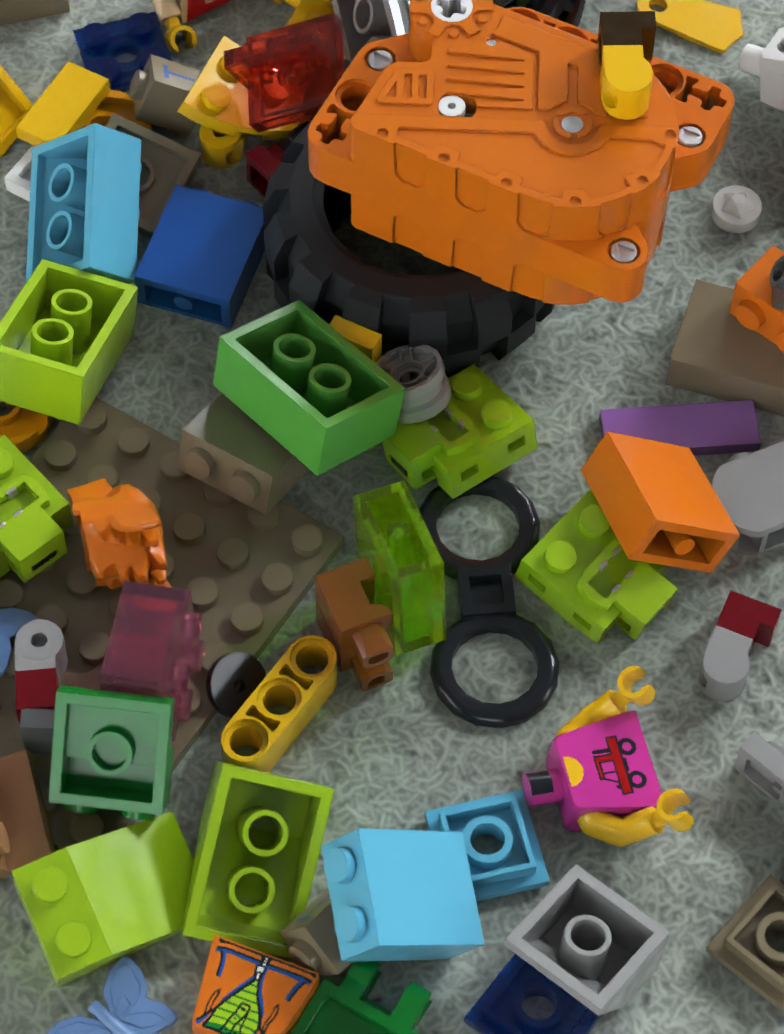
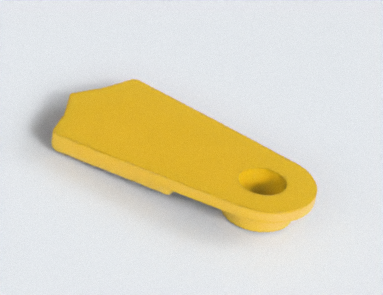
[636,0,743,54]

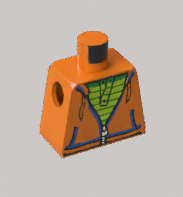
[192,935,320,1034]

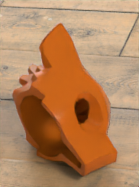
[67,478,179,609]

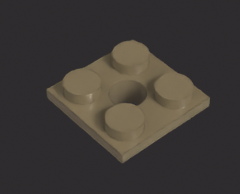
[706,874,784,1013]

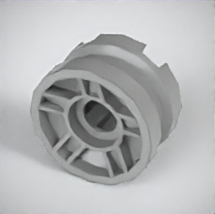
[376,345,452,424]

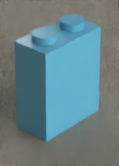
[321,828,485,962]

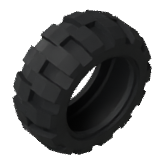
[262,119,555,378]

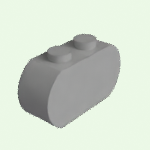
[711,436,784,556]

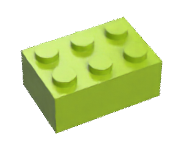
[0,259,138,425]

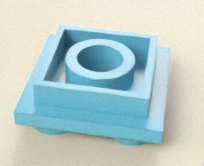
[425,789,550,902]

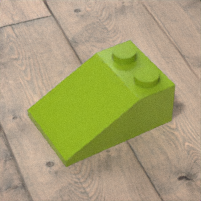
[181,760,335,959]
[11,811,194,987]

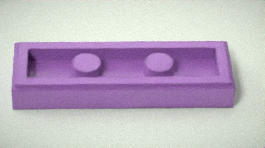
[599,400,761,456]

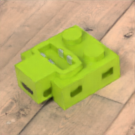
[383,364,538,499]
[0,435,74,583]
[514,490,678,643]

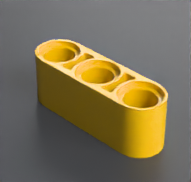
[221,635,337,772]

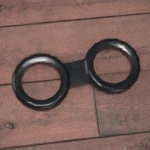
[415,475,559,728]

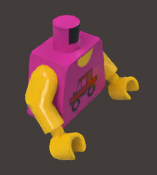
[522,666,694,847]

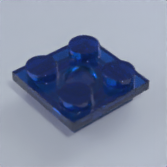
[73,12,172,92]
[464,954,603,1034]

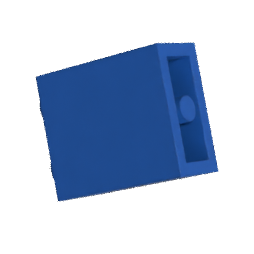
[134,184,265,328]

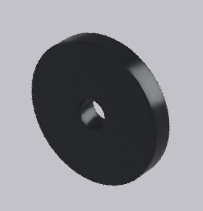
[206,652,266,718]

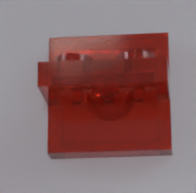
[224,13,345,133]

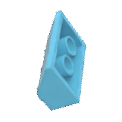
[26,123,142,284]

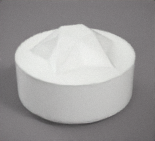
[711,185,762,233]

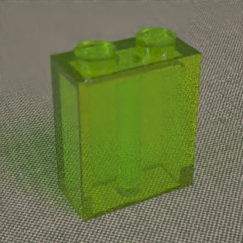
[353,480,446,656]

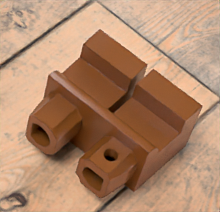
[315,557,394,691]

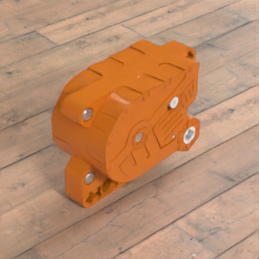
[308,0,735,305]

